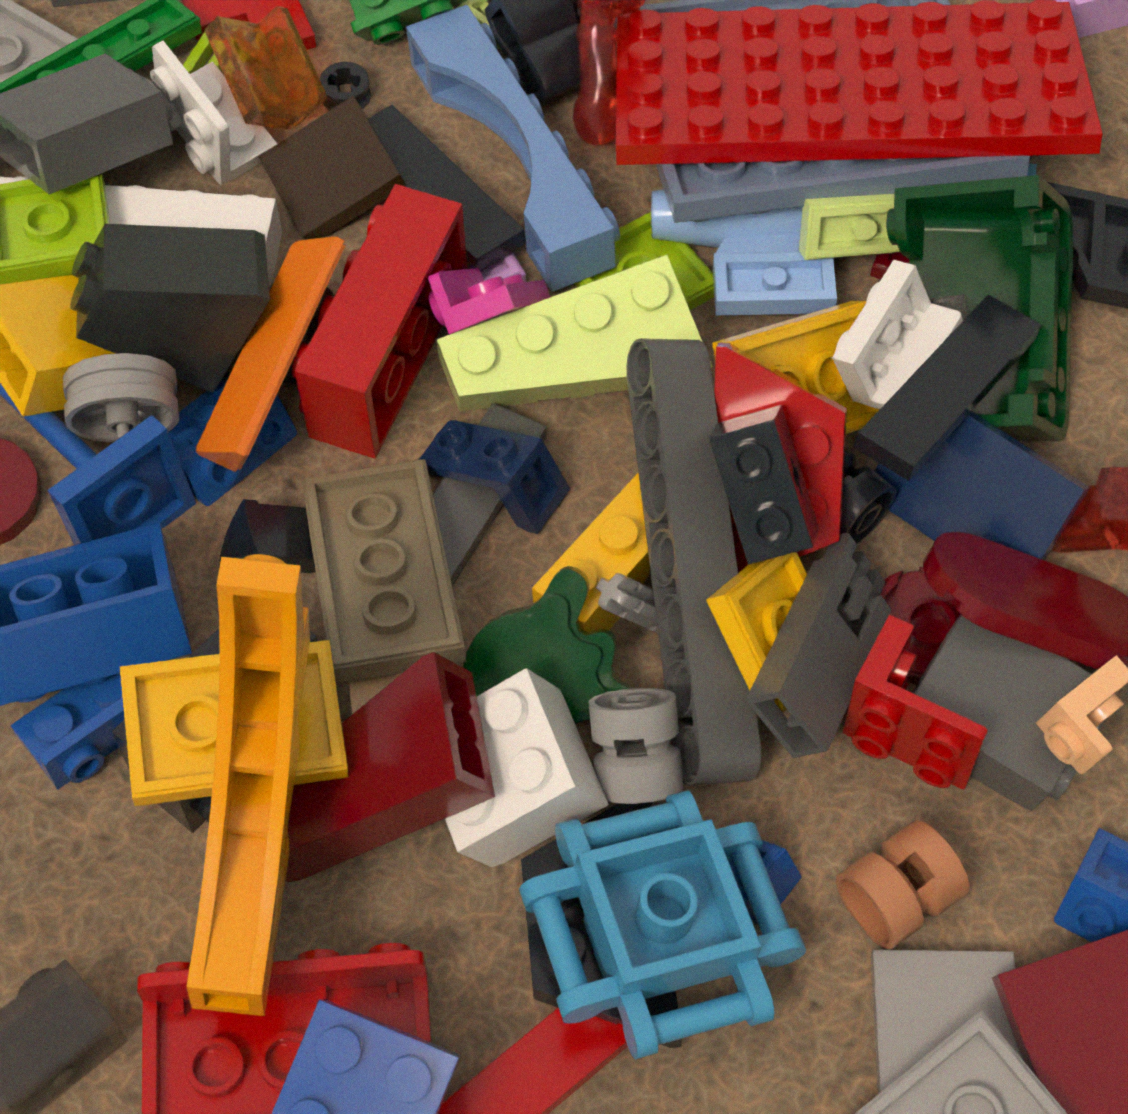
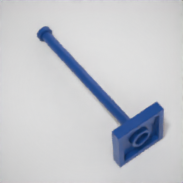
[0,383,196,545]

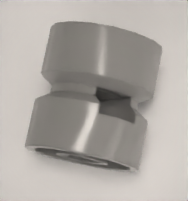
[588,688,683,804]

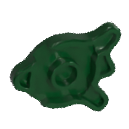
[463,566,633,724]

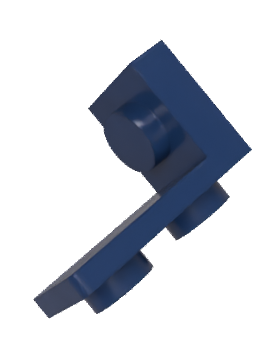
[418,420,570,534]

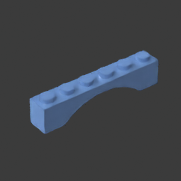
[406,5,620,292]

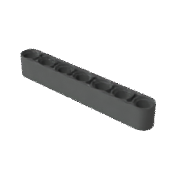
[626,338,761,785]

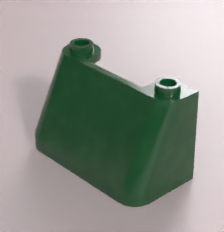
[886,175,1073,441]

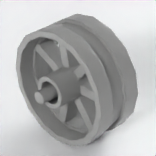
[63,353,179,442]

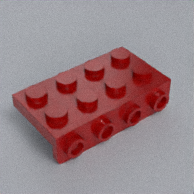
[137,943,432,1114]

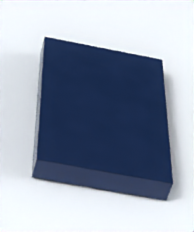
[874,411,1091,560]

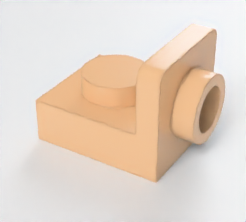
[1036,655,1128,775]

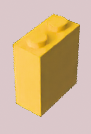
[0,275,115,417]

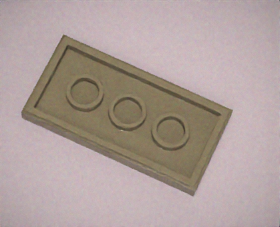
[301,459,466,684]

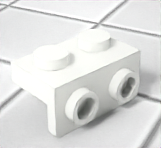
[832,260,963,409]

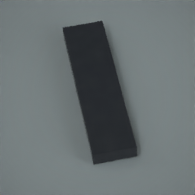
[368,105,526,271]
[854,294,1041,481]

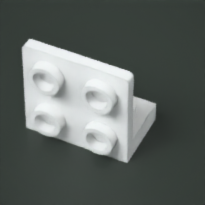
[150,41,277,186]

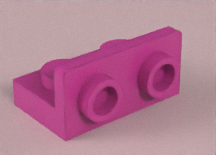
[428,268,550,334]

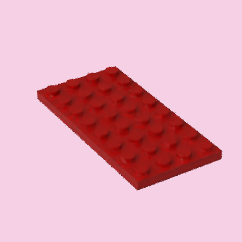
[616,0,1103,165]

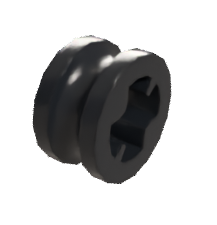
[319,61,371,111]

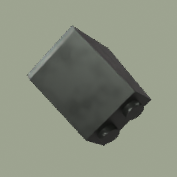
[70,224,270,393]

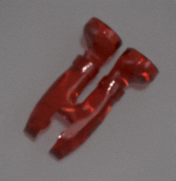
[573,0,646,146]

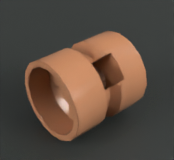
[836,820,970,950]

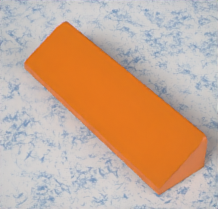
[196,236,346,472]

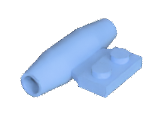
[651,189,837,316]

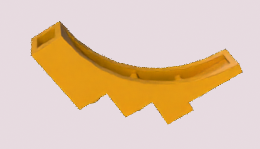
[187,554,310,1016]

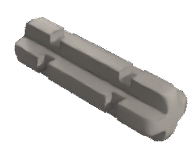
[596,573,658,633]

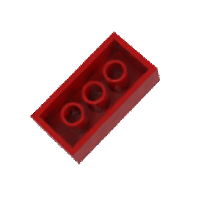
[292,184,468,459]

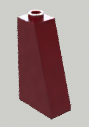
[285,651,495,882]

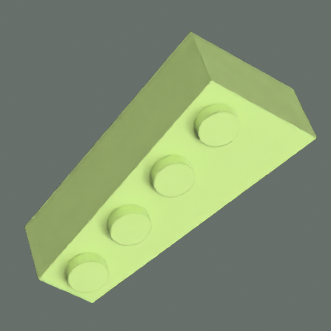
[437,255,713,411]

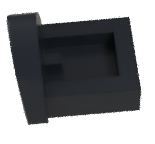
[219,499,316,573]

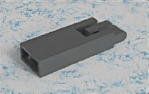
[746,533,891,758]

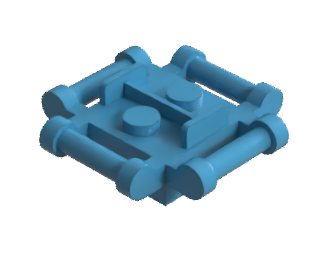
[519,790,806,1060]

